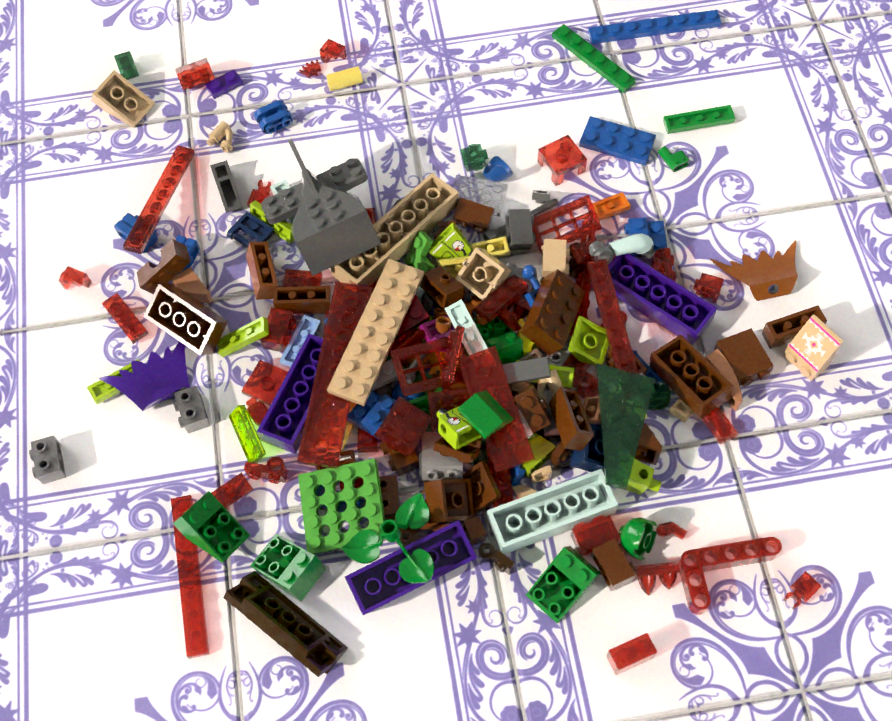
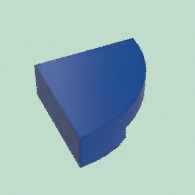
[508,459,526,486]

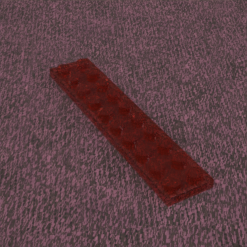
[297,282,373,469]

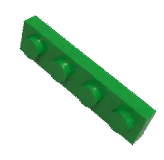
[663,105,736,134]

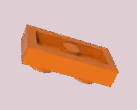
[590,192,631,221]

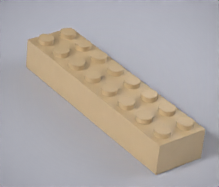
[331,173,459,293]

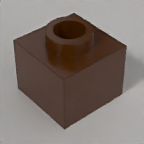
[463,516,486,546]

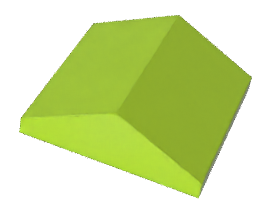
[568,316,612,367]

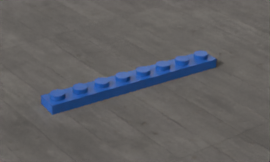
[588,10,721,45]

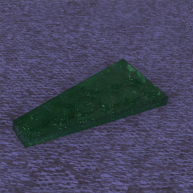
[596,363,655,490]

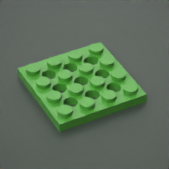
[298,458,386,555]

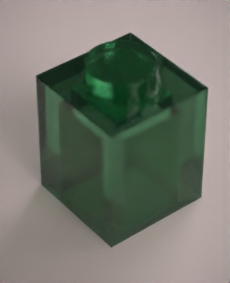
[114,51,139,80]

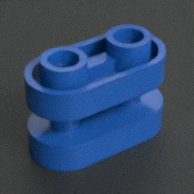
[254,100,293,134]

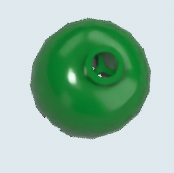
[618,517,657,561]

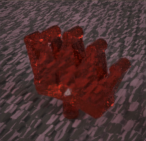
[299,60,321,78]

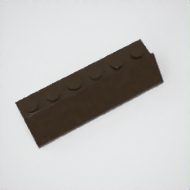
[223,571,348,677]

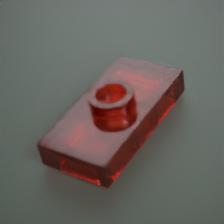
[211,472,253,508]

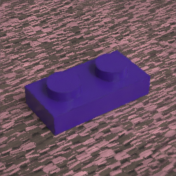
[205,69,243,99]

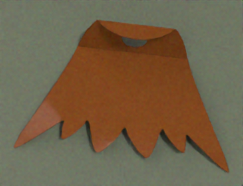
[710,240,798,301]

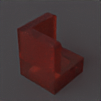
[319,39,347,64]

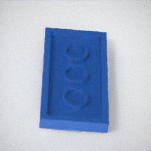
[579,116,656,166]

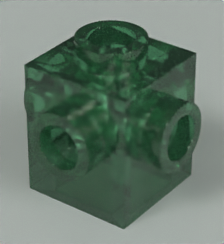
[460,144,489,172]

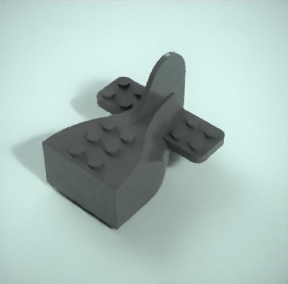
[261,138,381,276]

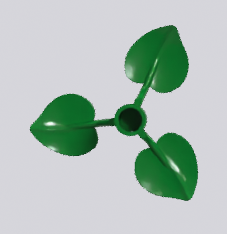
[342,493,434,584]

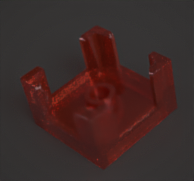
[537,135,587,186]

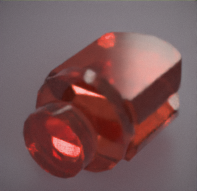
[246,397,268,426]

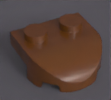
[433,437,482,463]

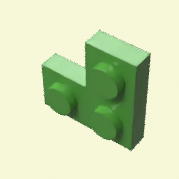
[404,231,435,281]

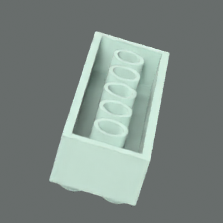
[487,469,618,554]

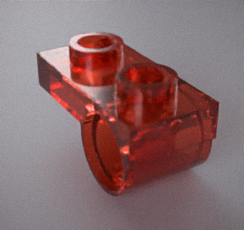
[651,248,676,282]
[244,456,287,484]

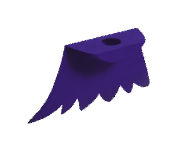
[98,341,190,412]

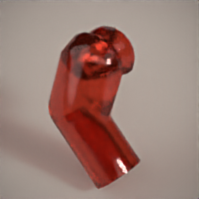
[656,521,688,540]

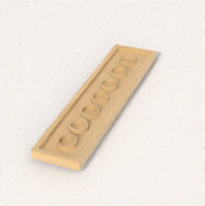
[327,259,424,406]

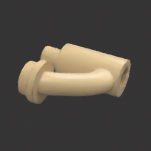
[206,121,233,153]
[537,369,564,403]

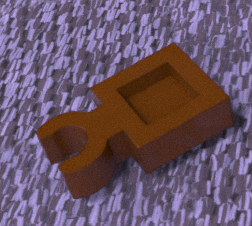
[551,440,570,468]

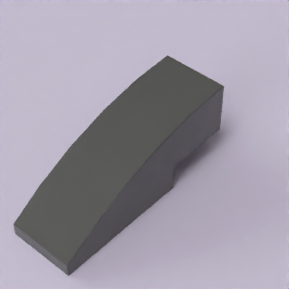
[210,160,243,213]

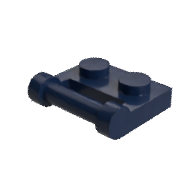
[227,211,275,248]

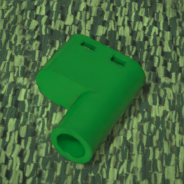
[658,146,690,172]

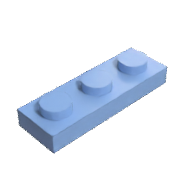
[279,315,322,368]

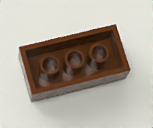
[521,269,585,355]
[143,284,228,355]
[649,334,733,419]

